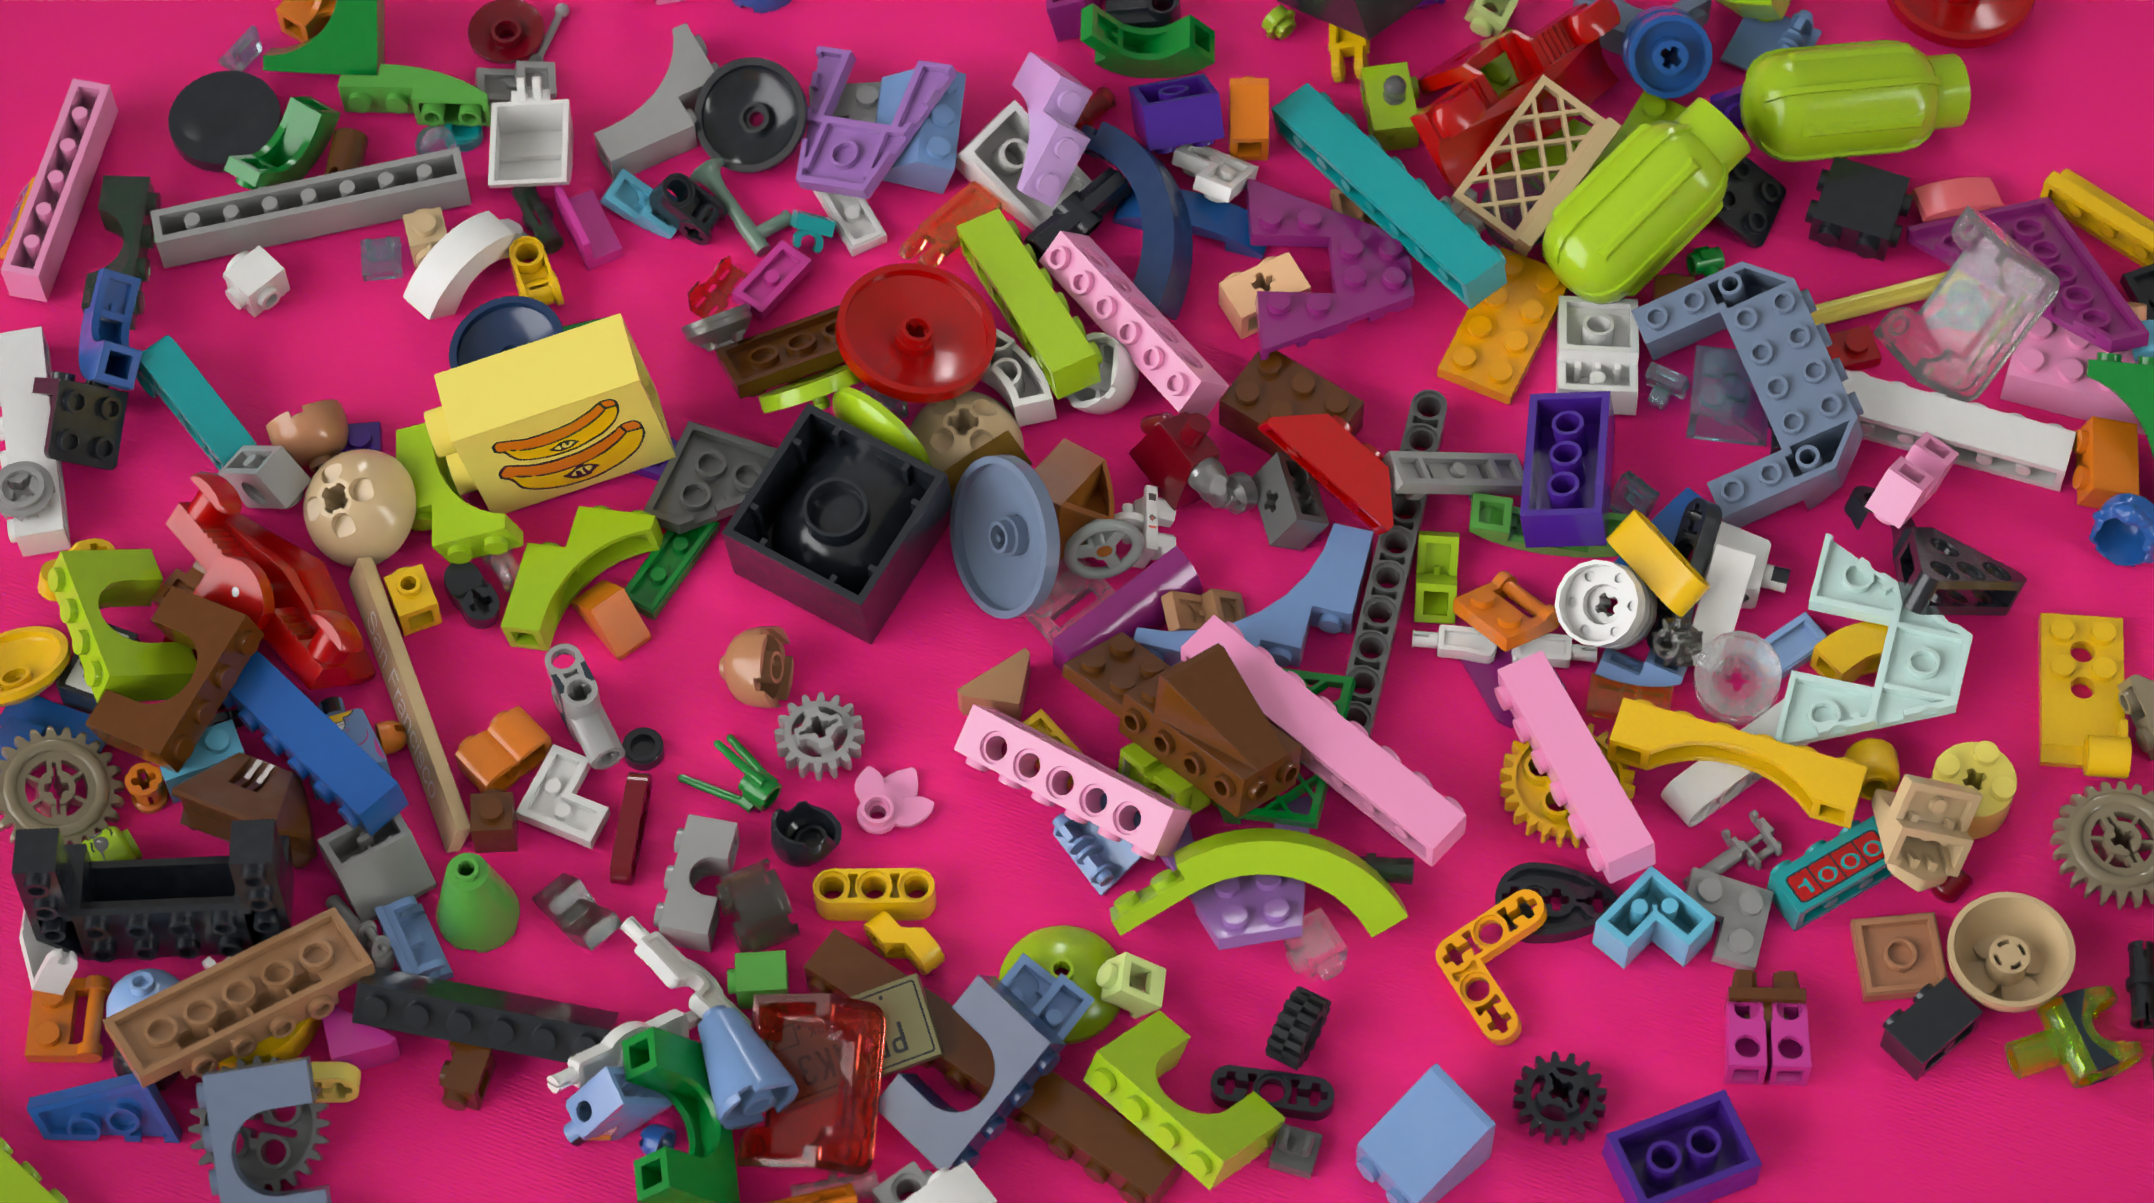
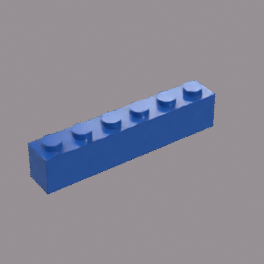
[222,650,409,837]

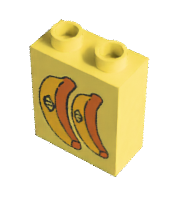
[424,313,676,514]

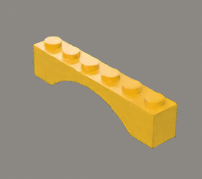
[1607,697,1868,829]

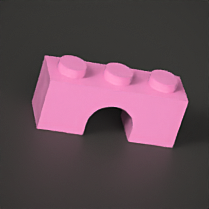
[1865,432,1960,529]

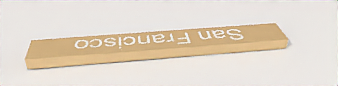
[348,557,470,853]

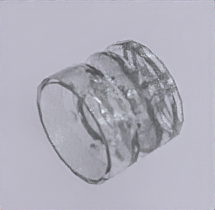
[1693,631,1782,726]

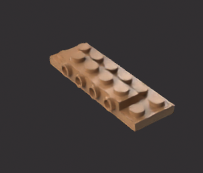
[103,906,376,1088]

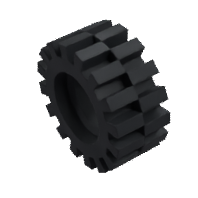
[1265,986,1331,1070]

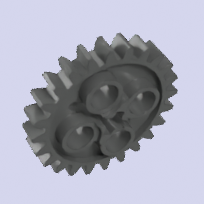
[188,1056,332,1192]

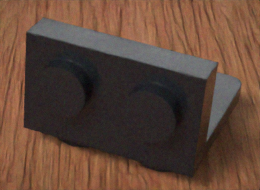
[1714,156,1786,248]
[32,371,128,470]

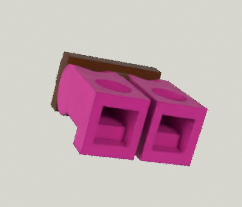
[1724,970,1812,1086]

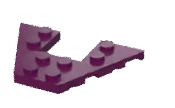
[1246,179,1415,360]

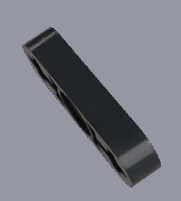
[1210,1065,1334,1121]

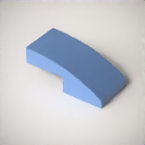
[1595,648,1688,687]

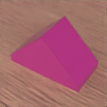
[322,1005,401,1070]

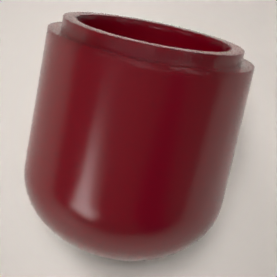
[1930,869,1973,903]

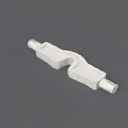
[1412,624,1598,668]
[620,916,752,1025]
[547,1009,703,1093]

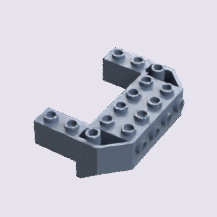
[1631,261,1864,528]

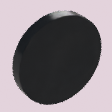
[168,71,282,172]

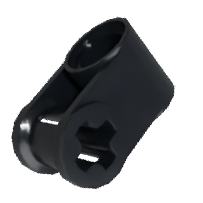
[649,173,728,245]

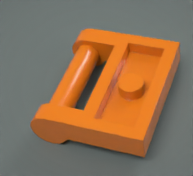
[1453,571,1560,652]
[25,975,111,1063]

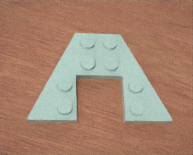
[1775,533,1973,746]

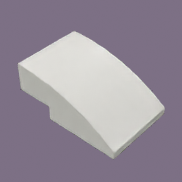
[1556,295,1639,415]

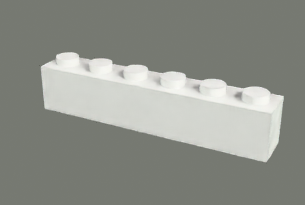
[0,326,71,557]
[1842,370,2077,492]

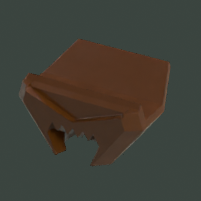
[172,752,318,870]

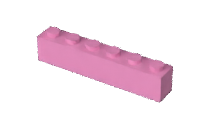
[0,78,118,302]
[1494,650,1656,884]

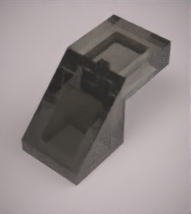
[532,873,623,951]

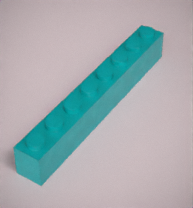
[1271,83,1507,309]

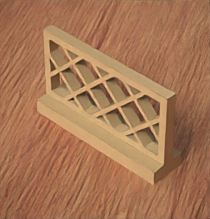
[1451,75,1622,257]

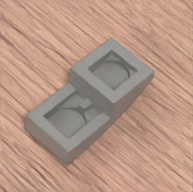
[475,60,557,106]

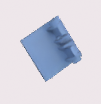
[1720,10,1822,71]
[1052,793,1142,896]

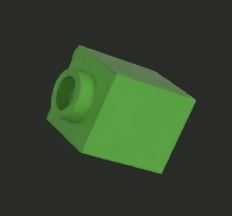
[727,950,789,1032]

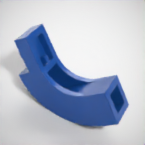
[79,268,142,391]

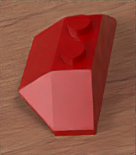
[1257,414,1394,535]

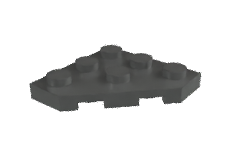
[643,421,777,534]

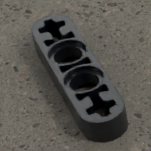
[1646,498,1722,656]

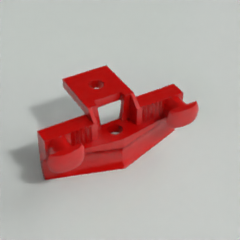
[1410,0,1621,192]

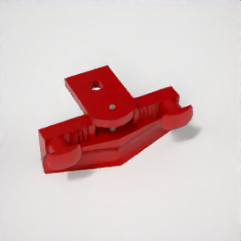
[163,471,377,690]

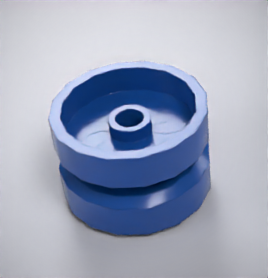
[1621,5,1712,99]

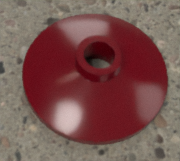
[468,0,545,64]

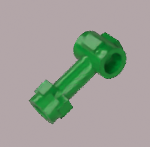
[1686,246,1725,277]

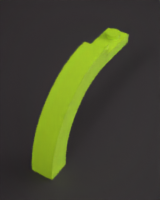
[1110,828,1408,938]

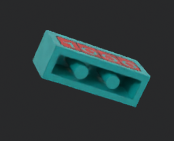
[1767,816,1893,932]

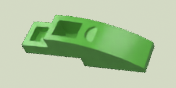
[338,64,491,127]

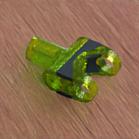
[2005,986,2145,1088]

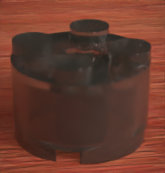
[715,858,800,953]

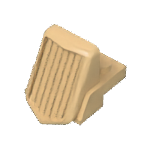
[1872,774,1983,892]

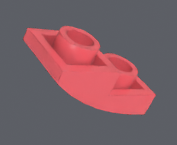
[1911,177,2004,222]

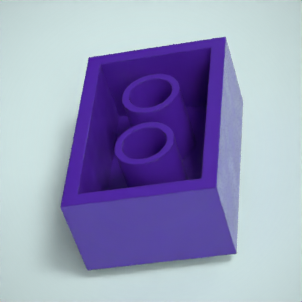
[1602,1089,1762,1203]

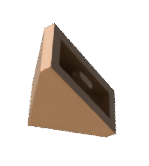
[957,648,1031,722]

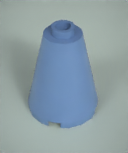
[698,1005,799,1130]

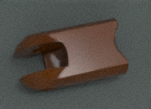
[324,128,369,175]

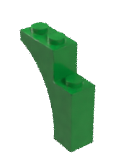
[2086,352,2154,460]

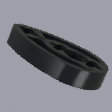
[1494,862,1617,944]

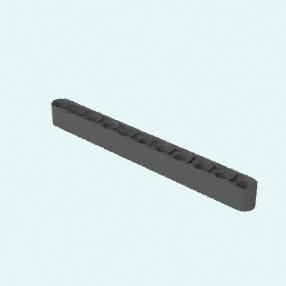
[1341,390,1447,739]

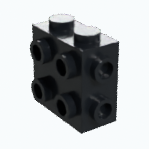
[1805,157,1914,261]

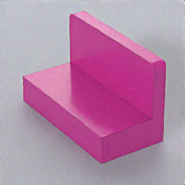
[554,185,624,271]

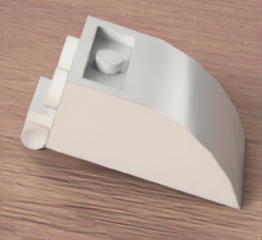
[488,76,574,188]

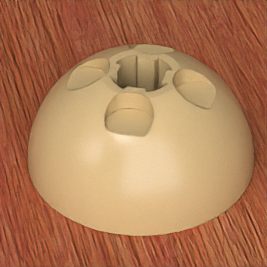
[910,391,1024,472]
[303,449,416,568]
[1947,892,2076,1013]

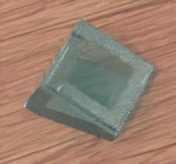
[218,25,263,72]

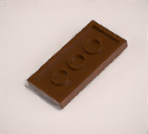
[715,305,845,399]

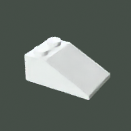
[955,100,1092,231]

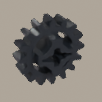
[1512,1052,1607,1146]

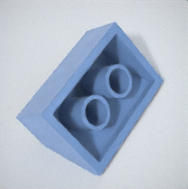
[875,69,966,194]

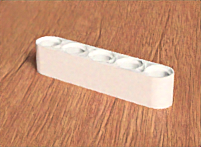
[1661,698,1809,827]

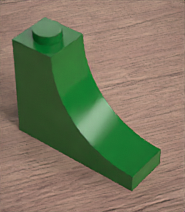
[263,0,385,75]

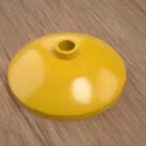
[0,626,71,707]

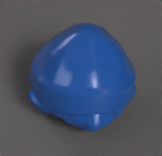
[2089,493,2154,567]

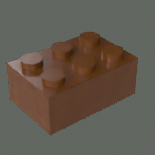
[1219,350,1364,483]

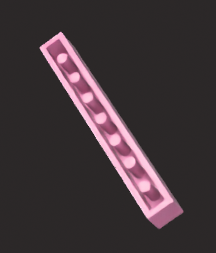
[1181,615,1466,867]

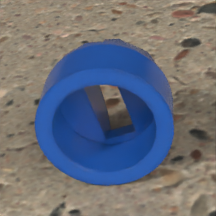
[639,1124,676,1155]

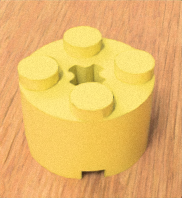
[1931,740,2017,839]

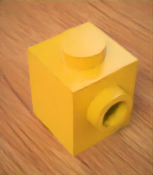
[384,564,443,636]

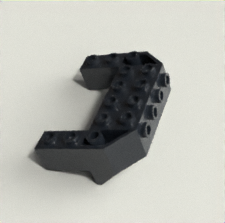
[12,819,294,962]

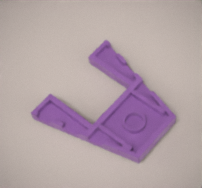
[796,46,958,199]
[1160,796,1311,950]

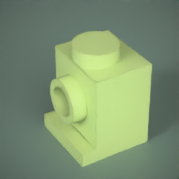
[1463,0,1519,37]
[1096,952,1167,1019]

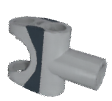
[545,643,626,770]

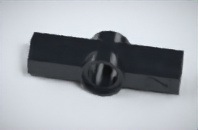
[1023,167,1132,262]

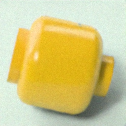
[1844,738,1900,800]

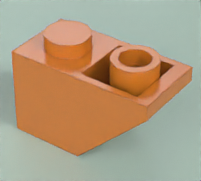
[1229,76,1269,161]

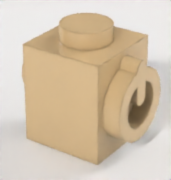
[402,207,447,271]

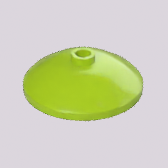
[832,387,931,466]
[999,925,1121,1044]

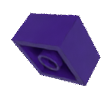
[1129,74,1225,154]

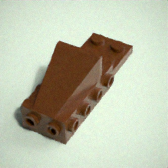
[1062,632,1302,818]

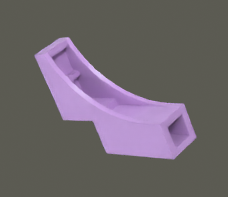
[1012,52,1093,208]

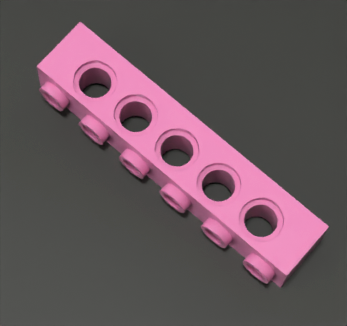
[1039,230,1229,417]
[954,704,1192,860]

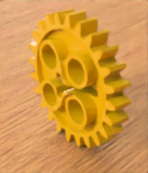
[1499,723,1635,848]

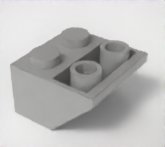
[318,813,437,923]

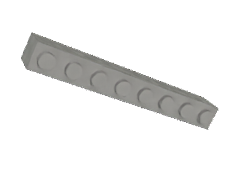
[150,147,472,269]

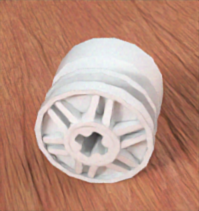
[1555,560,1658,650]

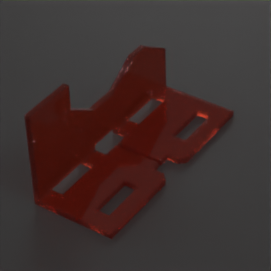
[687,256,748,319]

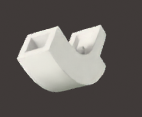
[403,211,528,320]

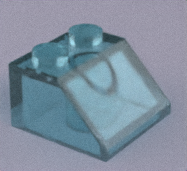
[1686,345,1768,447]

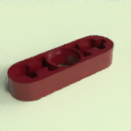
[610,772,652,886]

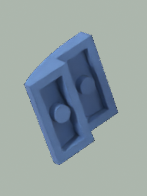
[1001,953,1095,1040]

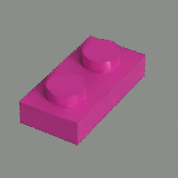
[732,240,813,321]

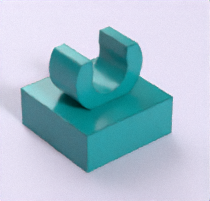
[790,209,836,253]

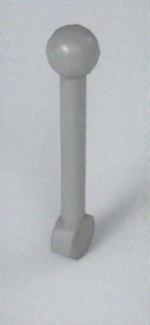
[528,3,570,62]

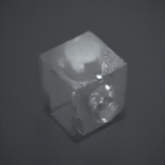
[1284,907,1348,984]

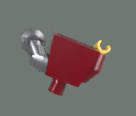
[1129,412,1258,515]

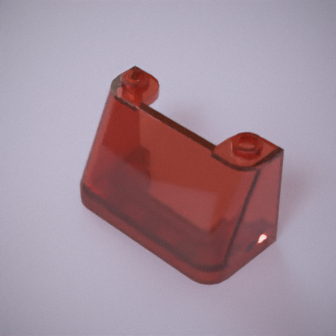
[737,993,886,1175]

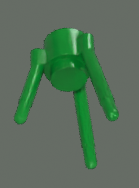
[677,734,782,813]

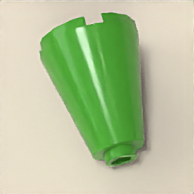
[436,853,520,953]

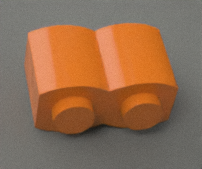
[455,706,552,793]

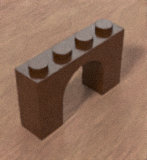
[85,586,265,773]

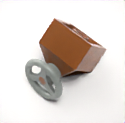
[1035,438,1144,579]

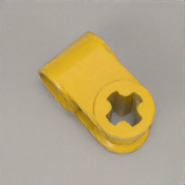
[509,236,564,306]

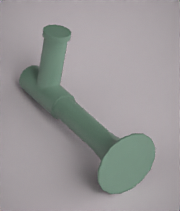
[690,157,792,257]

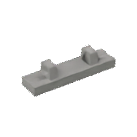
[1381,451,1524,501]

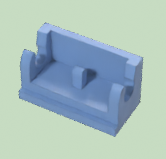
[374,896,454,980]

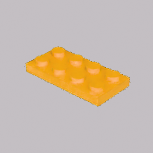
[1437,247,1569,405]

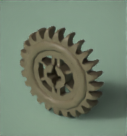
[0,726,125,844]
[2050,781,2154,910]

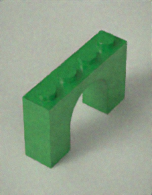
[622,1026,740,1203]

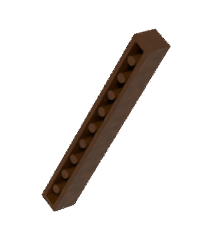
[804,928,1182,1203]

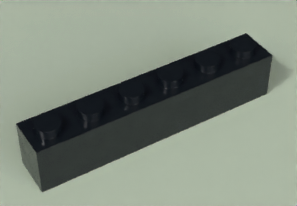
[352,967,619,1063]

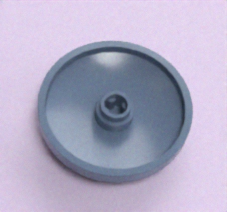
[950,454,1060,619]

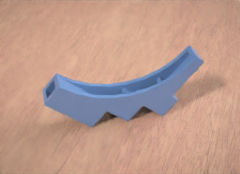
[1133,523,1374,667]

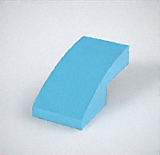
[599,168,678,239]

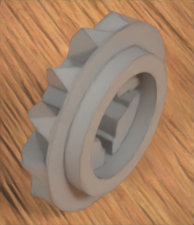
[0,461,56,522]

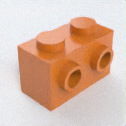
[2072,416,2139,509]

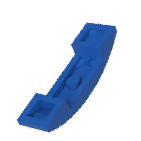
[1113,187,1267,260]

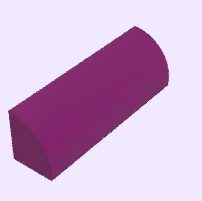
[1053,545,1203,690]

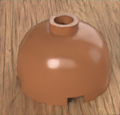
[266,399,349,472]
[719,626,794,708]

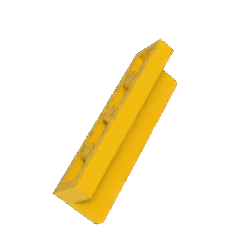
[2040,169,2154,267]

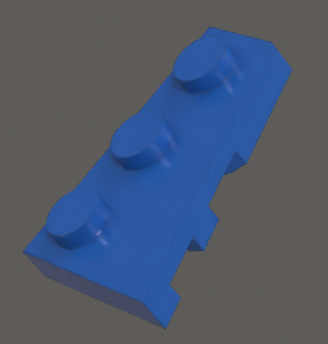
[26,1073,183,1143]

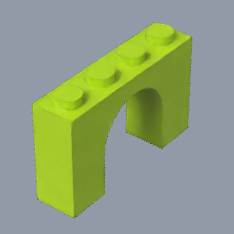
[48,549,197,703]
[1083,1010,1286,1190]

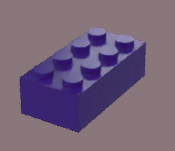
[1520,391,1615,548]

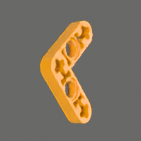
[1436,889,1547,1046]

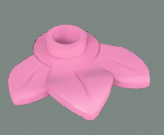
[855,766,935,834]

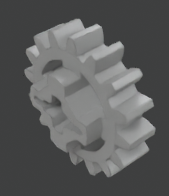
[774,692,865,781]

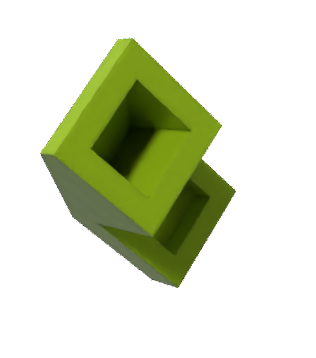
[1414,531,1460,624]

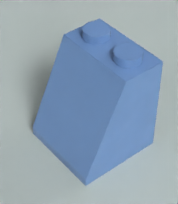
[1356,1063,1496,1203]

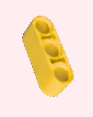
[1606,509,1711,617]
[813,868,936,921]

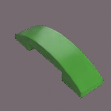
[1469,492,1628,558]

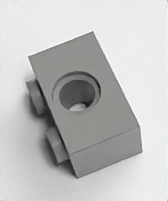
[217,445,311,509]

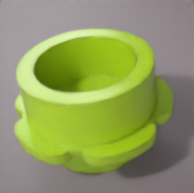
[1261,5,1296,40]

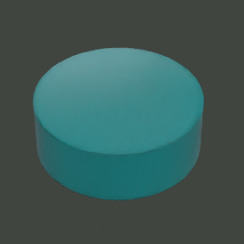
[443,123,484,152]

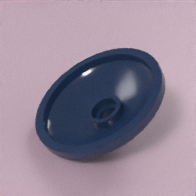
[449,296,564,369]

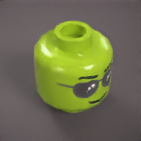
[82,826,143,861]

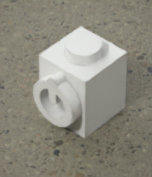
[222,245,290,318]

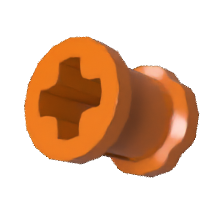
[125,762,169,814]

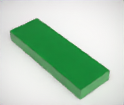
[625,521,720,620]

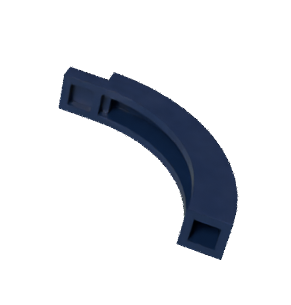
[1079,121,1193,321]

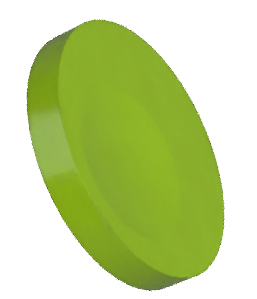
[758,364,861,413]

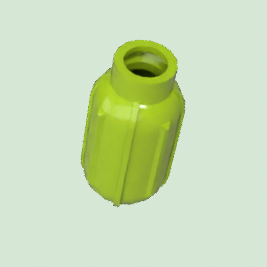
[1740,40,1971,162]
[1542,97,1751,305]

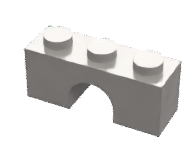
[654,814,740,953]

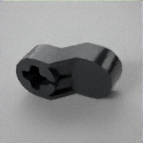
[444,562,500,629]

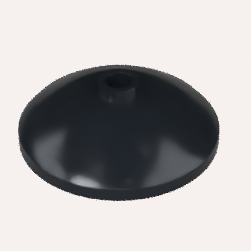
[694,57,808,173]

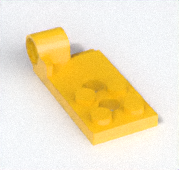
[2038,613,2132,779]

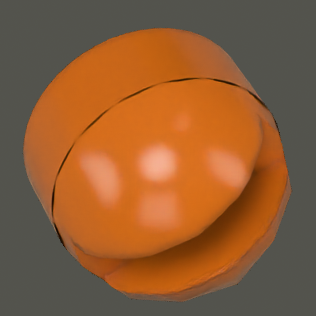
[375,721,408,755]

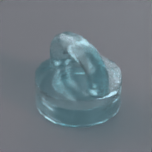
[415,126,456,155]

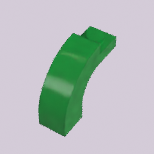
[1080,3,1215,78]
[224,96,341,190]

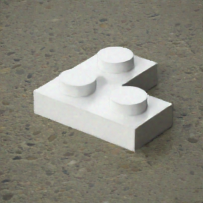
[1171,144,1259,203]
[516,744,610,849]

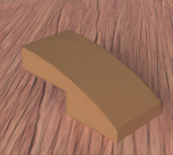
[1161,588,1247,631]

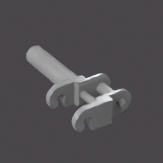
[1683,809,1783,887]
[325,895,395,970]

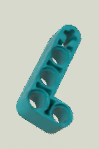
[136,335,257,471]

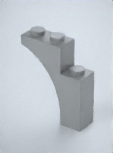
[594,23,720,181]

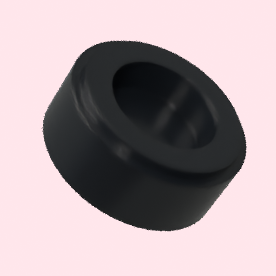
[622,728,665,771]

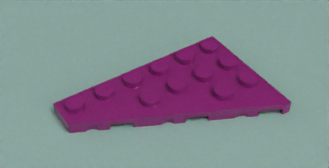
[1906,197,2149,353]

